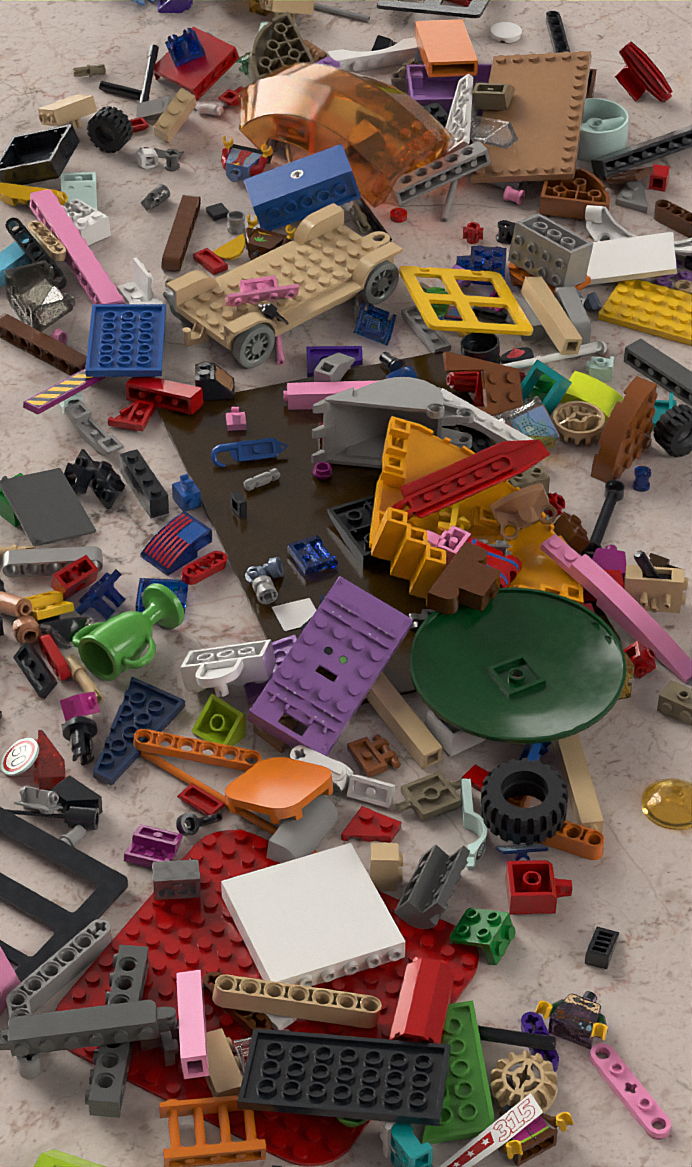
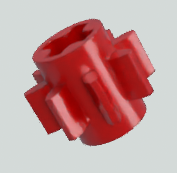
[463,222,484,244]
[543,492,565,517]

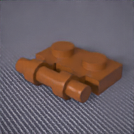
[347,734,401,778]

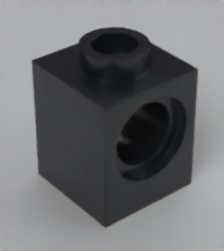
[64,463,94,495]

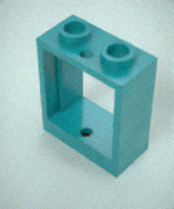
[521,359,572,416]

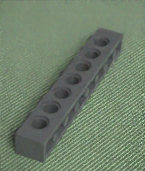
[85,945,149,1118]

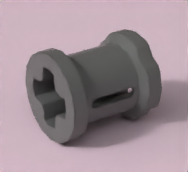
[164,149,180,171]

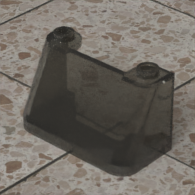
[5,260,75,332]

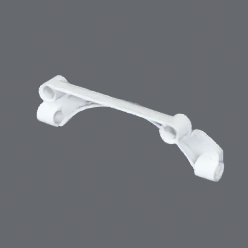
[585,205,692,256]

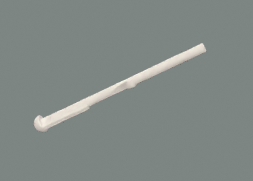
[502,341,607,369]

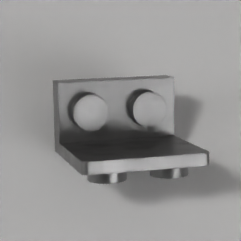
[152,860,201,900]

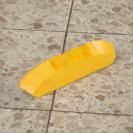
[0,183,68,206]

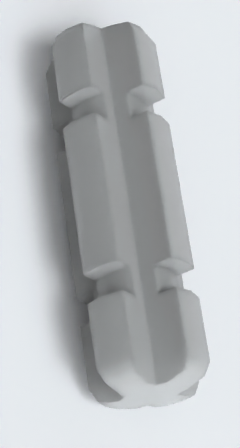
[243,468,280,491]

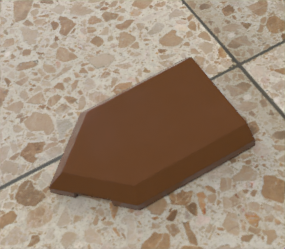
[602,166,654,184]

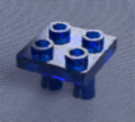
[165,28,206,67]
[75,569,126,620]

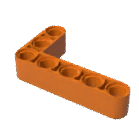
[506,795,605,860]

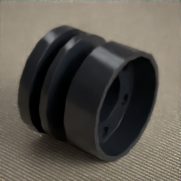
[460,332,500,364]

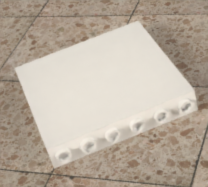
[221,843,405,987]

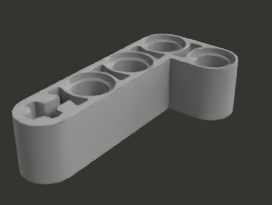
[554,286,591,345]

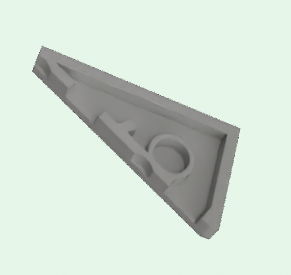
[615,179,648,213]

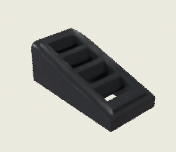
[585,926,620,969]

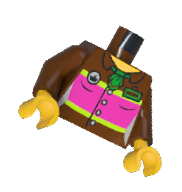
[498,1105,574,1167]

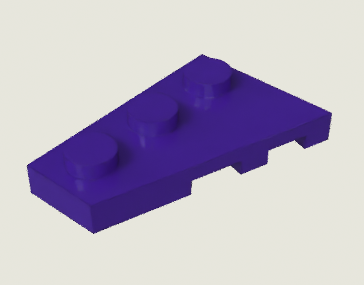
[306,346,363,378]

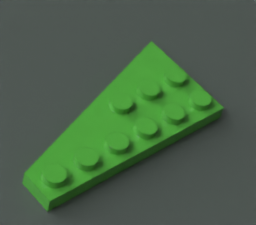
[422,1000,495,1144]

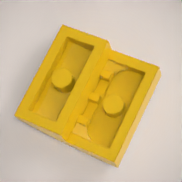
[25,590,75,620]

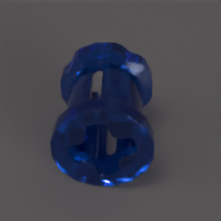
[632,466,651,492]

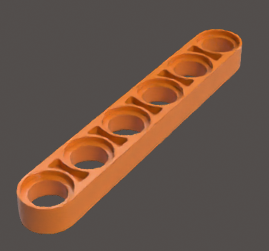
[133,729,262,771]

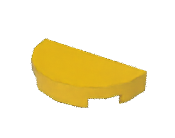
[213,233,246,261]

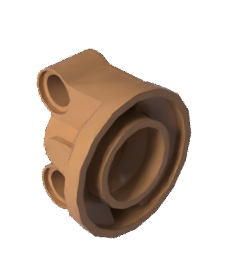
[490,483,557,542]

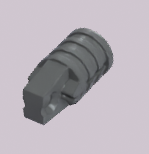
[141,184,170,211]

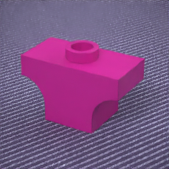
[60,692,100,721]

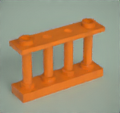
[159,1095,266,1167]

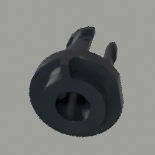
[61,716,98,765]

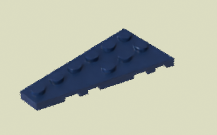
[93,677,185,786]

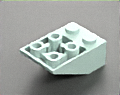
[61,172,97,210]

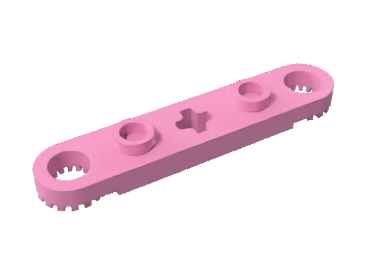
[590,1043,671,1140]

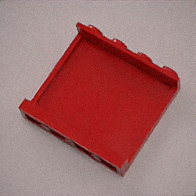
[153,26,239,101]

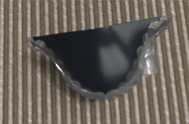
[39,617,93,650]

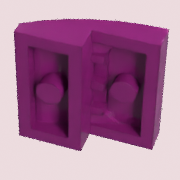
[123,824,183,868]

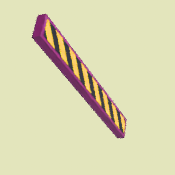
[23,369,106,415]

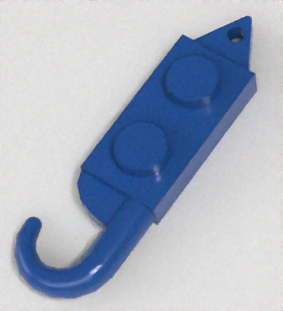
[211,437,288,467]

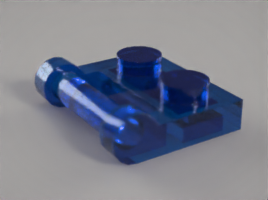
[287,535,338,575]

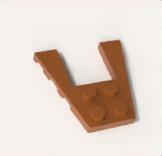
[443,352,523,428]

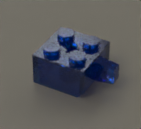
[456,245,507,285]

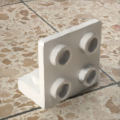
[117,258,154,304]

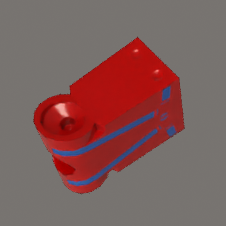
[466,536,522,588]

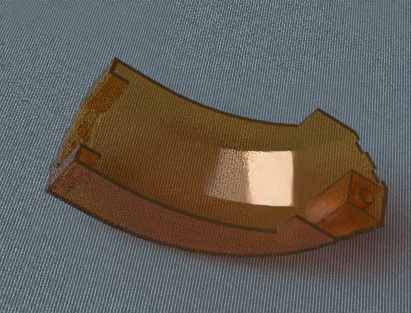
[239,63,455,208]

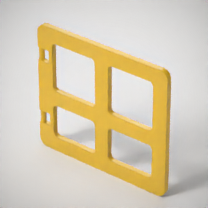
[399,265,533,336]

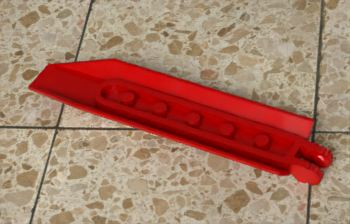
[391,439,550,520]

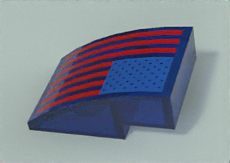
[140,511,212,576]

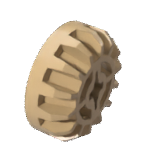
[553,401,605,445]
[490,1050,558,1113]

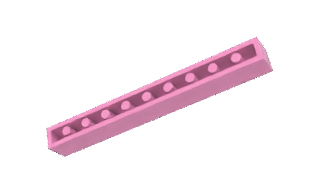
[30,189,124,304]

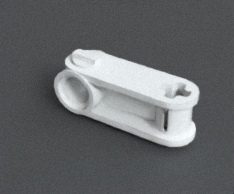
[290,745,354,792]

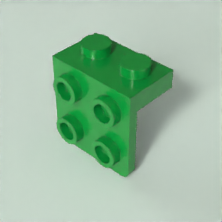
[450,908,516,965]

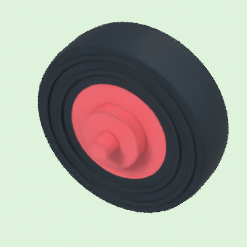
[500,347,534,369]

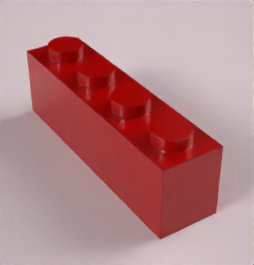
[125,376,203,415]

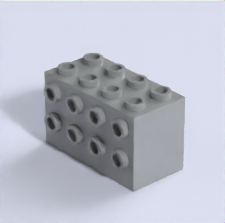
[508,213,594,288]

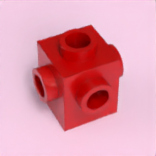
[623,640,656,679]

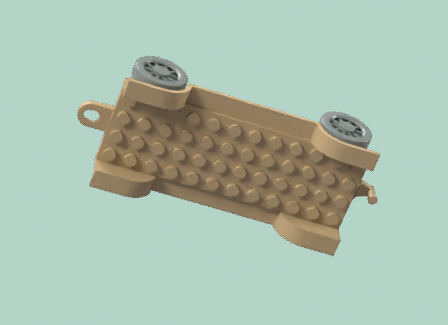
[166,203,403,368]

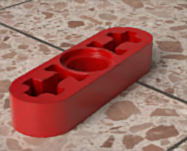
[181,551,228,585]
[38,634,71,681]

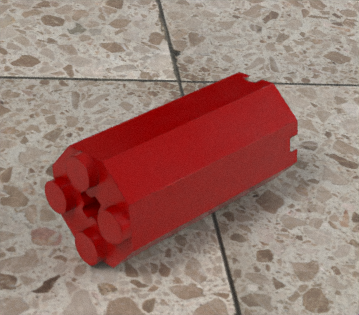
[389,957,455,1044]

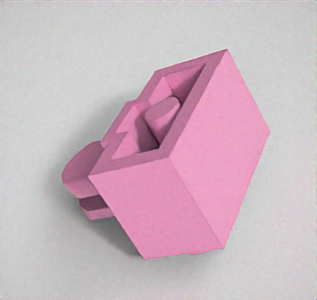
[426,525,471,571]

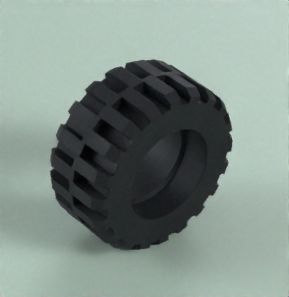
[481,758,568,845]

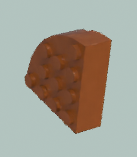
[539,167,610,220]
[591,376,658,483]

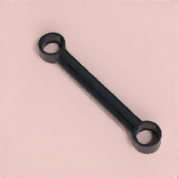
[581,480,625,559]

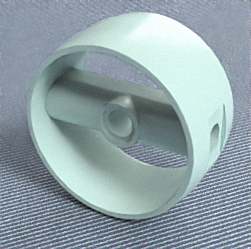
[577,98,629,161]

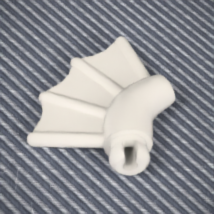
[195,100,228,116]

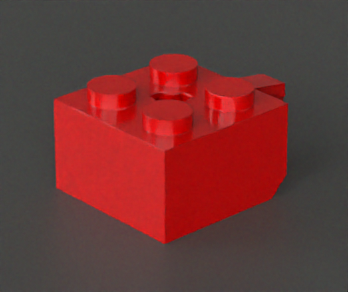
[505,860,573,915]

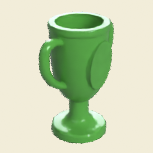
[72,583,184,681]

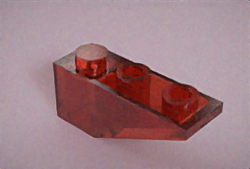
[34,730,66,791]

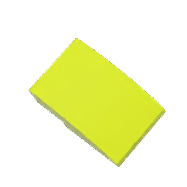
[560,371,623,422]

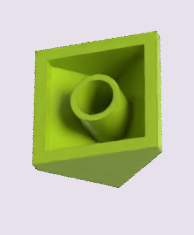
[191,693,246,746]

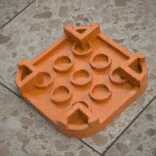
[225,757,333,824]

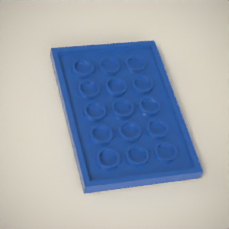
[85,304,166,377]

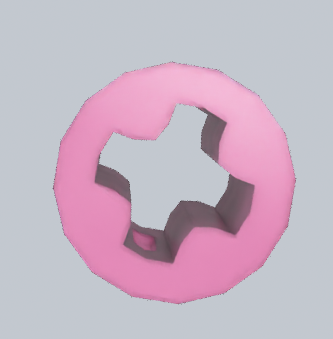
[503,186,525,205]

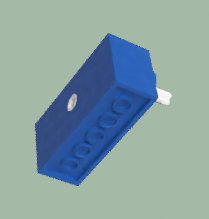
[244,144,361,231]

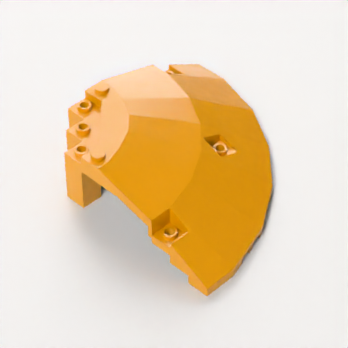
[369,416,584,605]

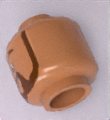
[12,615,42,645]

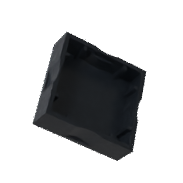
[0,124,80,185]

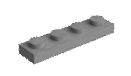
[401,306,451,353]

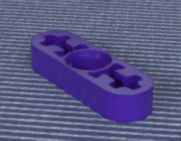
[520,1012,559,1072]

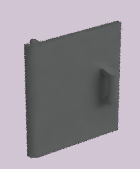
[0,468,96,546]

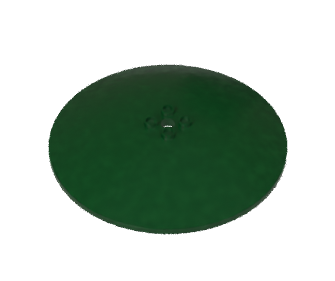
[409,587,626,744]

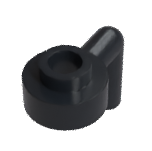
[176,812,223,836]

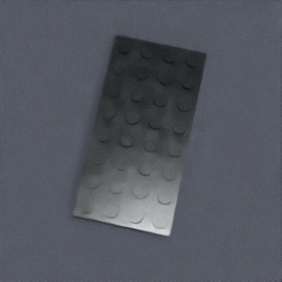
[237,1028,451,1126]

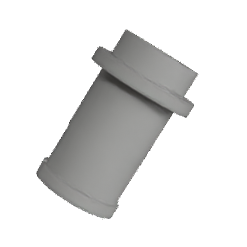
[59,825,86,848]

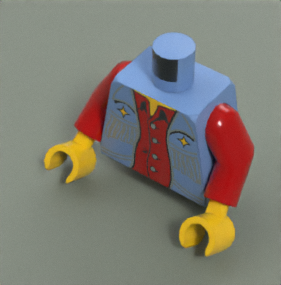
[221,135,273,182]

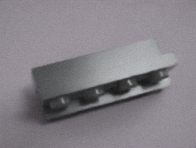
[394,845,470,929]

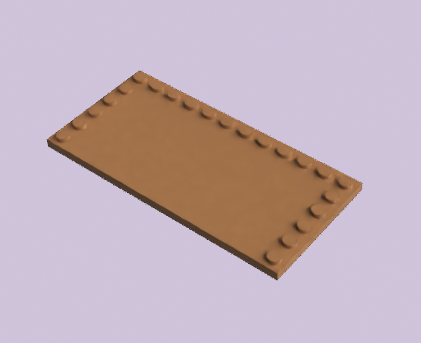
[471,51,592,183]

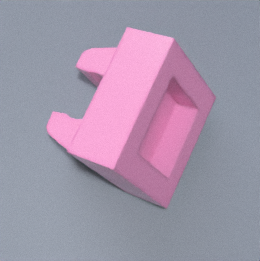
[226,407,246,431]

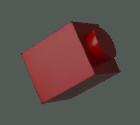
[648,164,670,192]

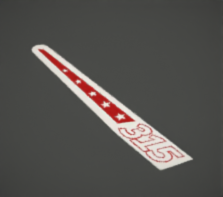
[439,1093,543,1167]

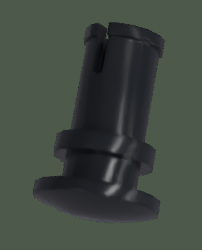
[379,352,406,373]

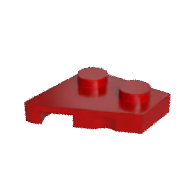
[108,400,155,432]
[341,806,401,843]

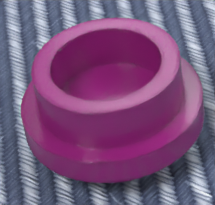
[313,462,332,480]

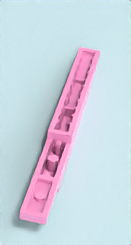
[540,534,692,683]

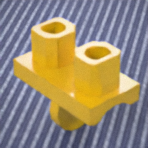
[436,503,471,535]

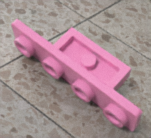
[225,275,300,307]

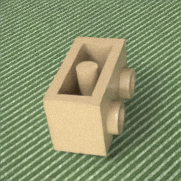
[370,843,403,891]

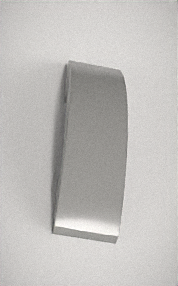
[65,401,124,455]

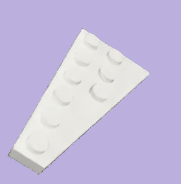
[436,74,473,160]

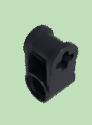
[496,220,515,244]

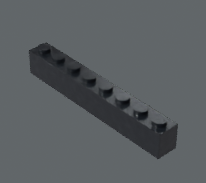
[591,125,692,177]

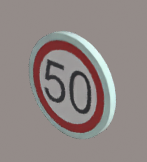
[1,738,39,776]

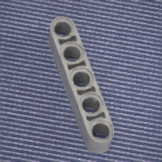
[2,546,103,578]

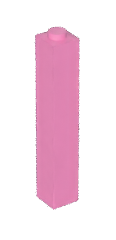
[283,380,380,410]
[176,970,209,1079]

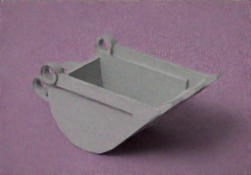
[311,377,474,468]

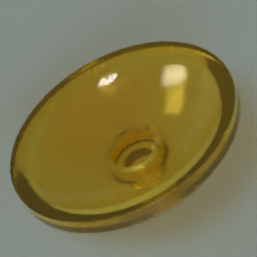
[641,778,692,830]

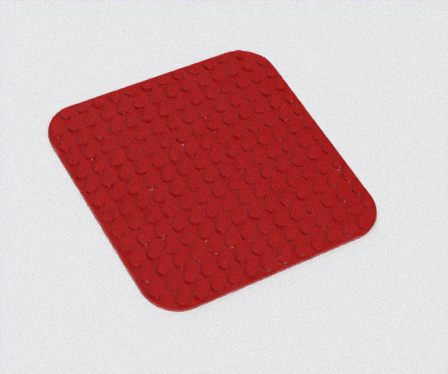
[55,829,479,1167]

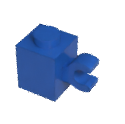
[172,473,201,513]

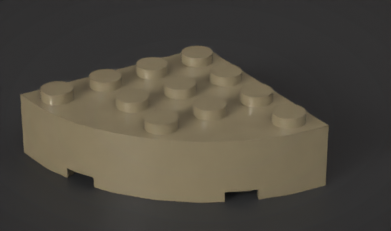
[248,12,315,90]

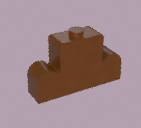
[427,542,501,615]

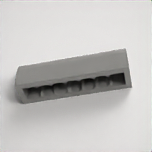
[266,794,338,863]

